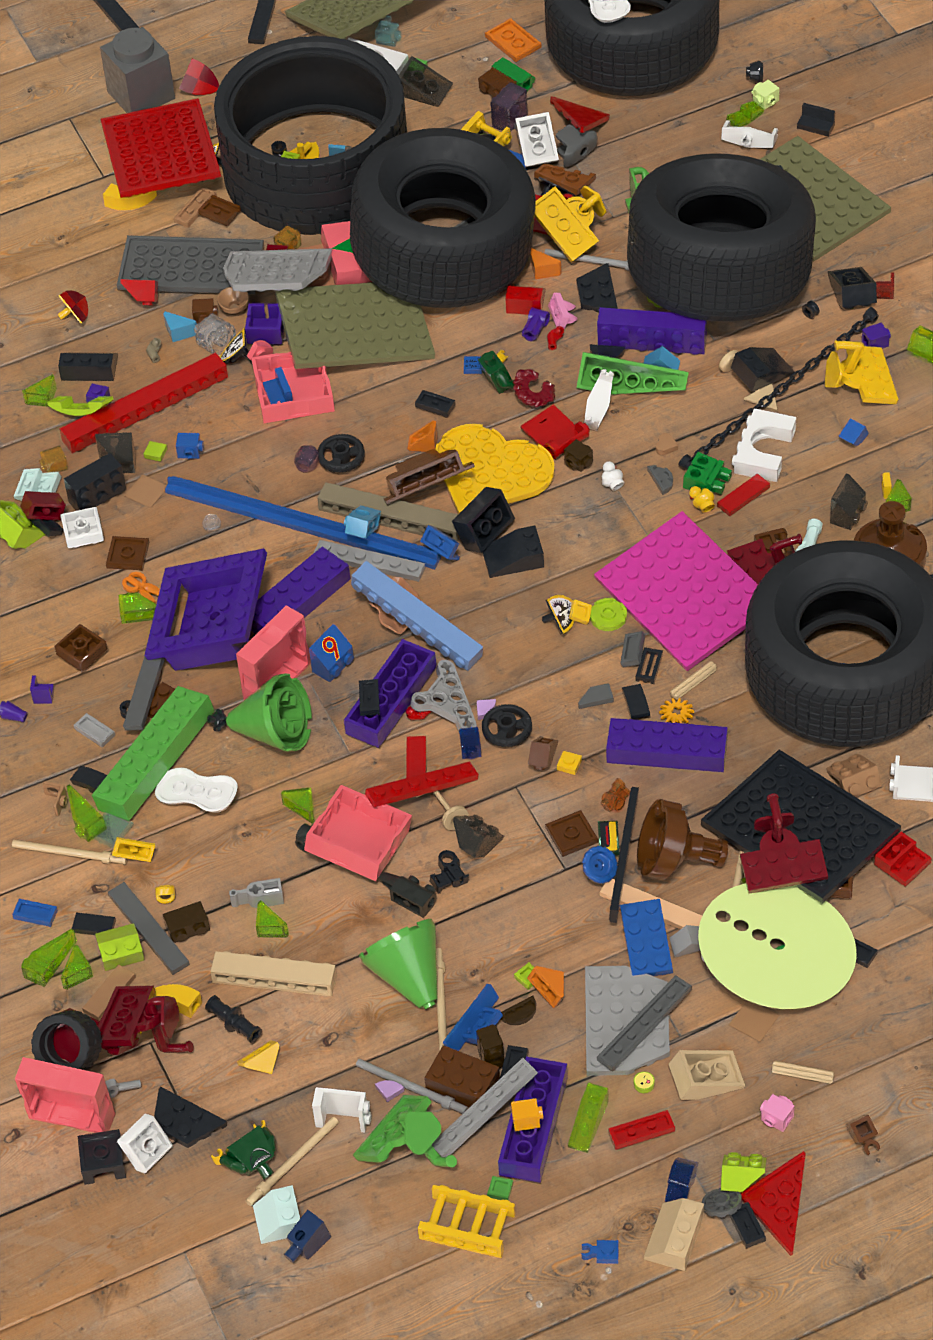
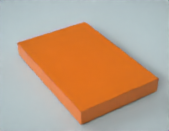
[485,18,542,62]

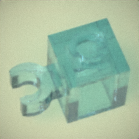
[375,15,402,47]

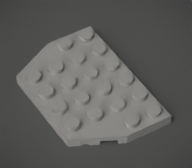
[223,248,332,292]
[585,966,670,1076]

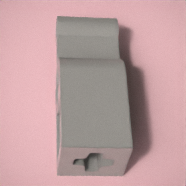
[229,878,284,908]

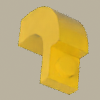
[103,183,157,210]
[138,984,202,1035]

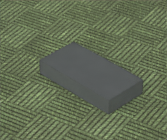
[620,631,645,667]

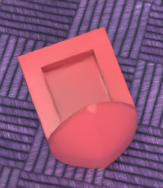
[247,340,273,360]

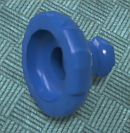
[582,846,618,884]

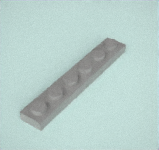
[314,540,425,582]
[432,1058,537,1157]

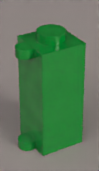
[491,57,536,96]

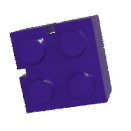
[245,303,284,344]

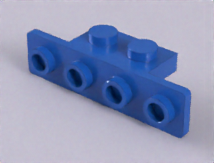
[443,984,503,1051]

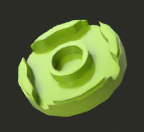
[590,598,627,631]

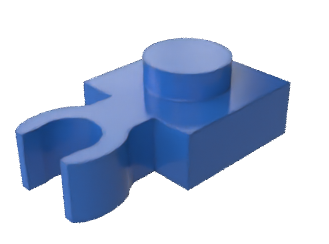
[581,1240,619,1264]

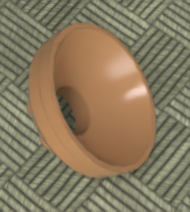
[217,287,249,314]

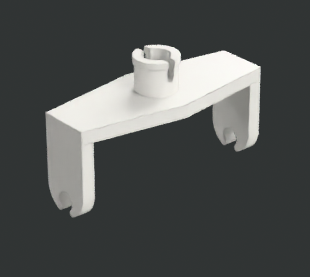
[721,120,778,148]
[584,369,614,431]

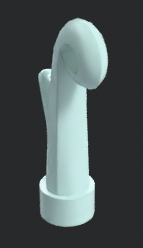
[795,519,823,552]

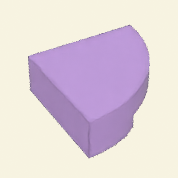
[477,699,496,720]
[375,1080,404,1102]

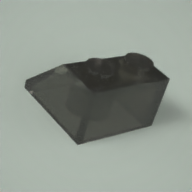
[830,473,868,530]

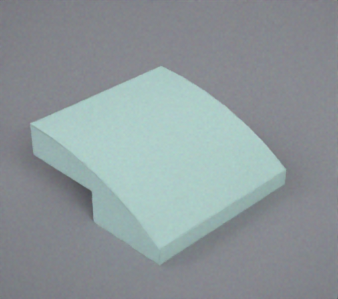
[13,468,62,501]

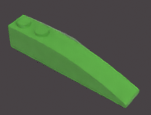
[576,352,689,394]

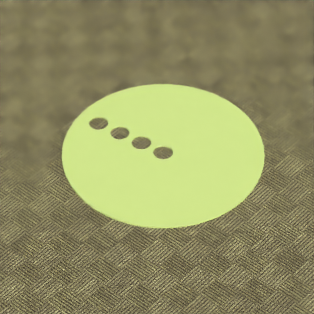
[698,883,856,1009]

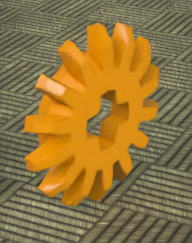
[659,698,694,723]

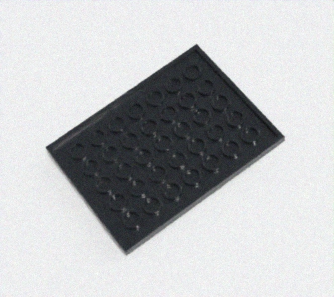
[701,749,901,904]

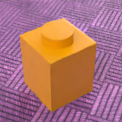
[511,1098,543,1131]

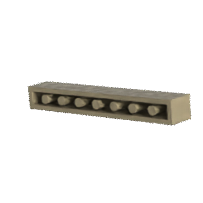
[317,482,460,542]

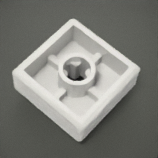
[61,507,104,548]
[117,1114,173,1173]

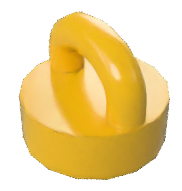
[155,885,175,904]

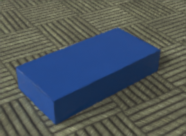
[12,899,58,927]

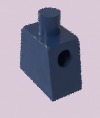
[284,1210,331,1263]

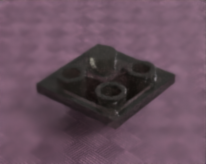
[95,432,136,473]
[453,815,504,858]

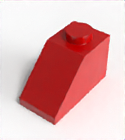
[120,279,158,306]

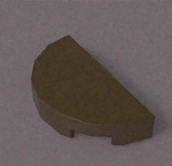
[500,995,536,1025]

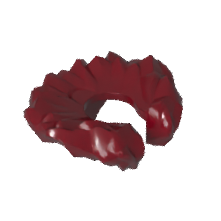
[513,369,555,407]

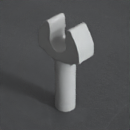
[105,1079,141,1098]

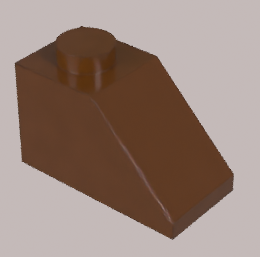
[528,737,558,770]

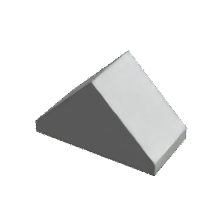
[669,925,700,958]

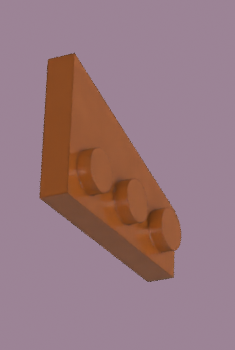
[534,164,596,196]

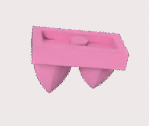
[548,292,577,329]

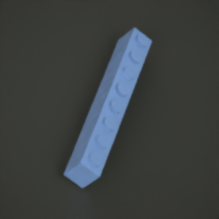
[351,561,483,671]

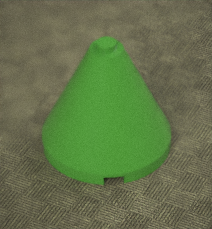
[226,673,312,752]
[359,919,438,1010]

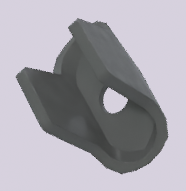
[556,124,598,167]

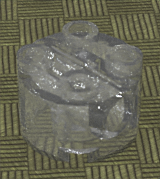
[194,314,236,356]

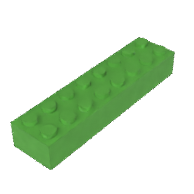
[92,686,215,821]

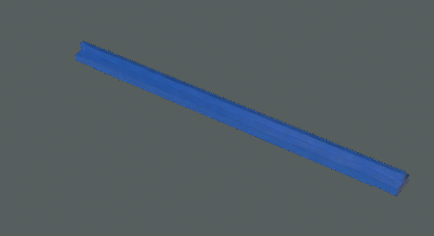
[165,476,442,570]

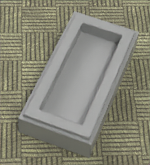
[74,713,115,748]

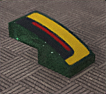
[598,821,620,856]

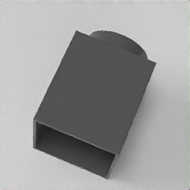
[100,27,175,113]

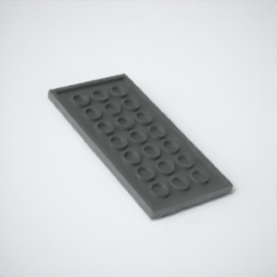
[117,235,264,294]

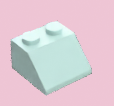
[253,1185,300,1244]

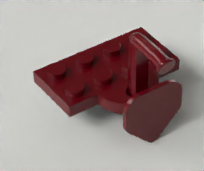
[727,534,802,584]
[740,793,828,894]
[98,985,194,1053]
[53,1008,139,1063]

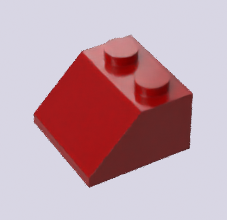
[505,286,546,315]

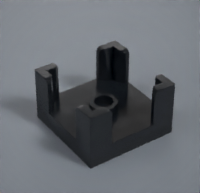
[77,1129,126,1185]

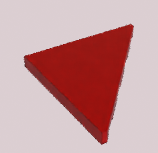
[550,96,610,133]
[740,1151,806,1256]

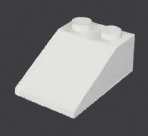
[515,112,559,167]

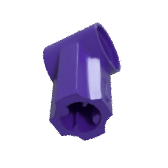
[522,307,550,342]

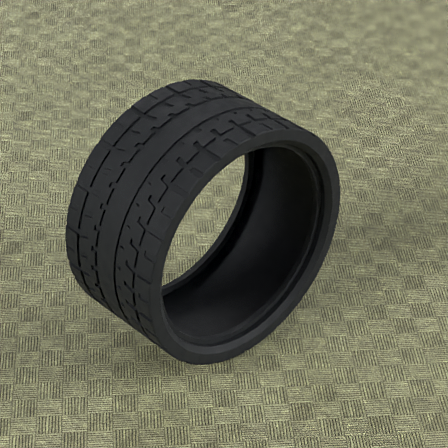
[214,36,407,235]

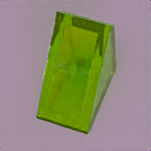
[22,374,57,407]
[886,479,912,512]
[281,787,315,823]
[256,900,289,938]
[61,945,93,990]

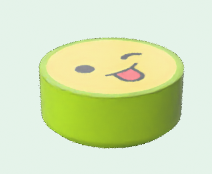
[634,1072,655,1093]

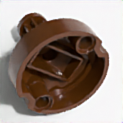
[854,501,927,568]
[637,799,728,880]

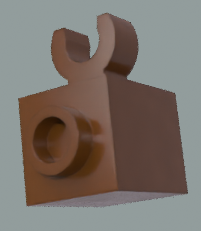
[192,298,218,331]
[846,1114,880,1155]

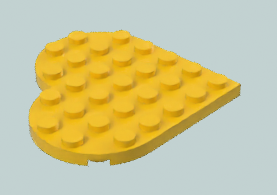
[435,424,555,514]

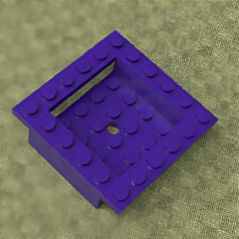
[144,548,267,671]

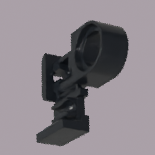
[429,850,469,894]

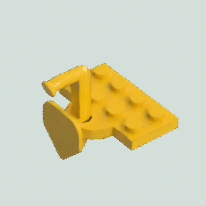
[535,186,607,263]
[825,340,899,404]

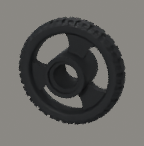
[317,434,365,473]
[482,704,532,747]

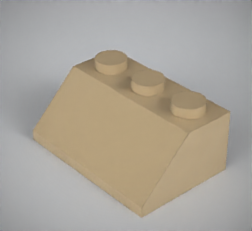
[644,1198,704,1271]

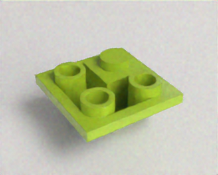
[721,1152,767,1192]

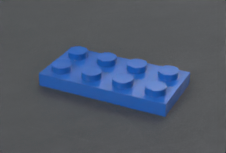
[620,899,673,976]

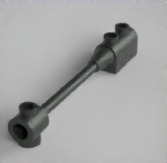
[295,823,437,918]

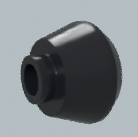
[746,60,763,83]

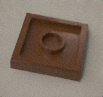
[106,536,149,571]
[545,810,598,857]

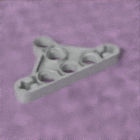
[410,660,477,737]

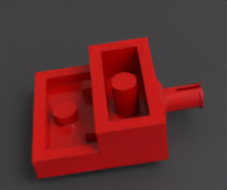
[874,831,932,887]

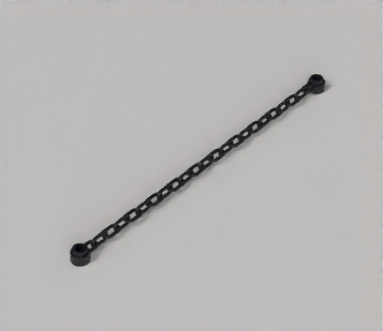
[678,307,879,470]

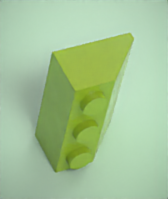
[0,500,46,549]

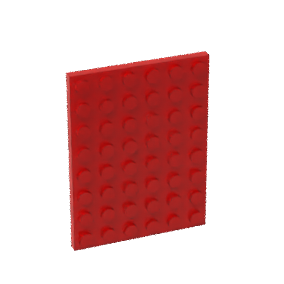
[100,98,221,198]

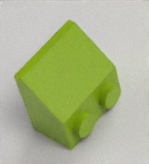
[95,923,144,971]

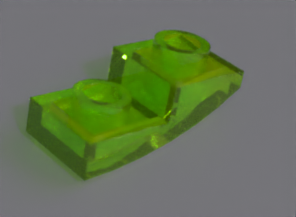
[726,101,764,127]

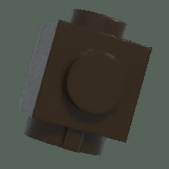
[564,439,593,472]

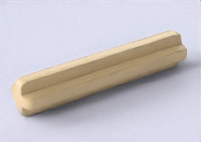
[670,661,717,700]
[772,1061,834,1084]

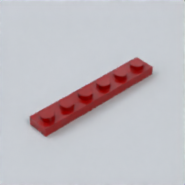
[365,761,479,807]

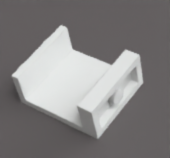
[889,756,933,802]
[312,1087,371,1133]

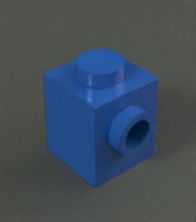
[176,433,204,459]

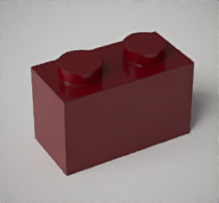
[20,491,66,520]

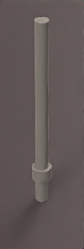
[545,249,629,271]
[356,1059,468,1114]

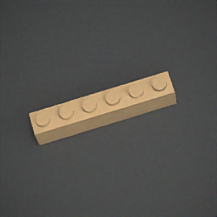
[210,951,337,997]

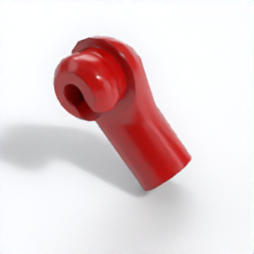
[547,326,564,350]
[405,706,432,720]

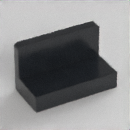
[797,103,835,137]

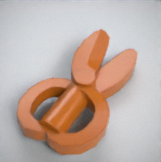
[122,571,160,605]

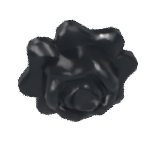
[207,709,227,732]

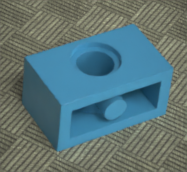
[344,505,381,539]

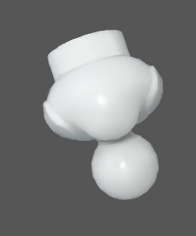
[602,461,625,491]

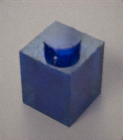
[459,727,482,759]

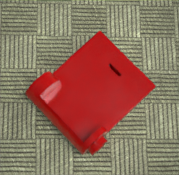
[520,404,590,459]

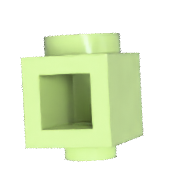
[751,80,779,110]

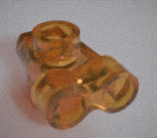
[600,778,630,812]

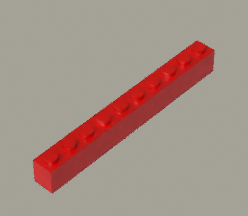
[59,352,228,454]

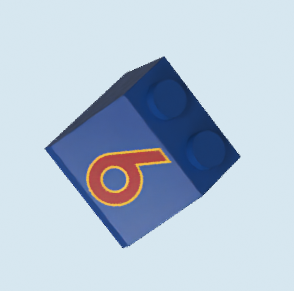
[309,624,354,682]

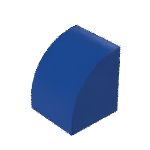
[839,418,869,446]

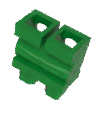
[683,452,732,494]

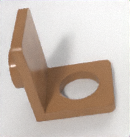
[43,781,67,816]

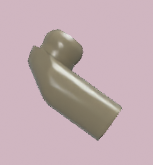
[146,338,162,363]

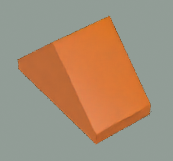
[530,248,562,280]
[407,420,438,452]
[527,966,564,1008]

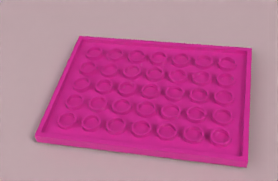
[594,511,758,671]

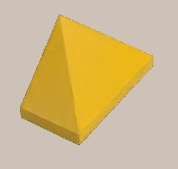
[112,837,155,862]
[237,1040,279,1074]

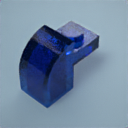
[665,1157,698,1202]

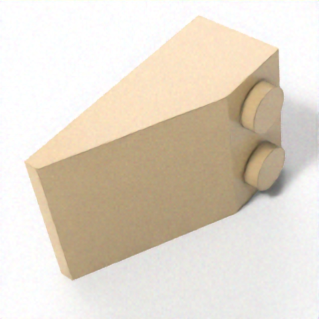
[669,1050,745,1100]

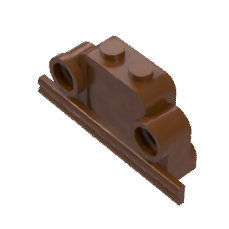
[384,449,475,504]

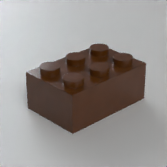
[424,1045,500,1108]

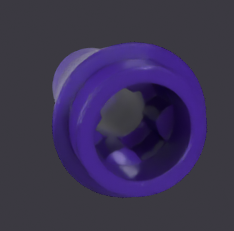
[0,701,28,723]

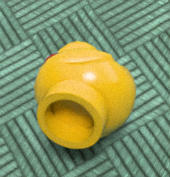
[689,486,715,513]

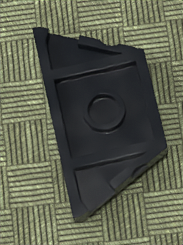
[576,263,618,313]
[154,1086,227,1148]

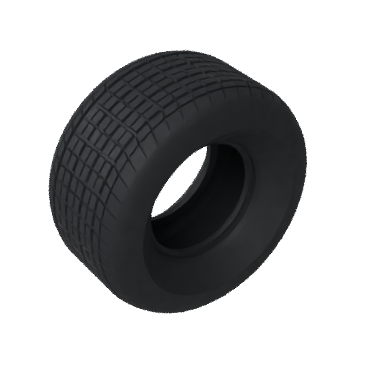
[544,0,719,96]
[350,128,536,308]
[627,153,816,322]
[745,540,933,747]

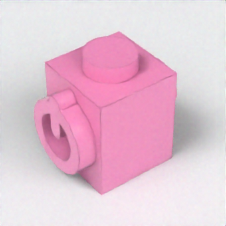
[760,1094,794,1132]

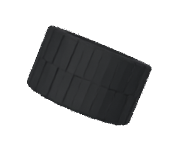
[31,1010,102,1070]

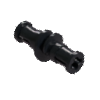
[205,995,262,1043]

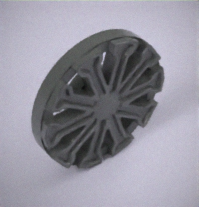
[702,1188,742,1217]

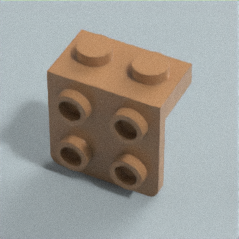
[826,754,882,797]

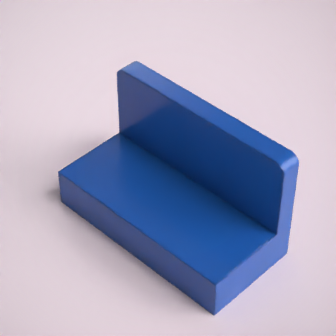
[263,367,293,404]
[420,525,460,560]

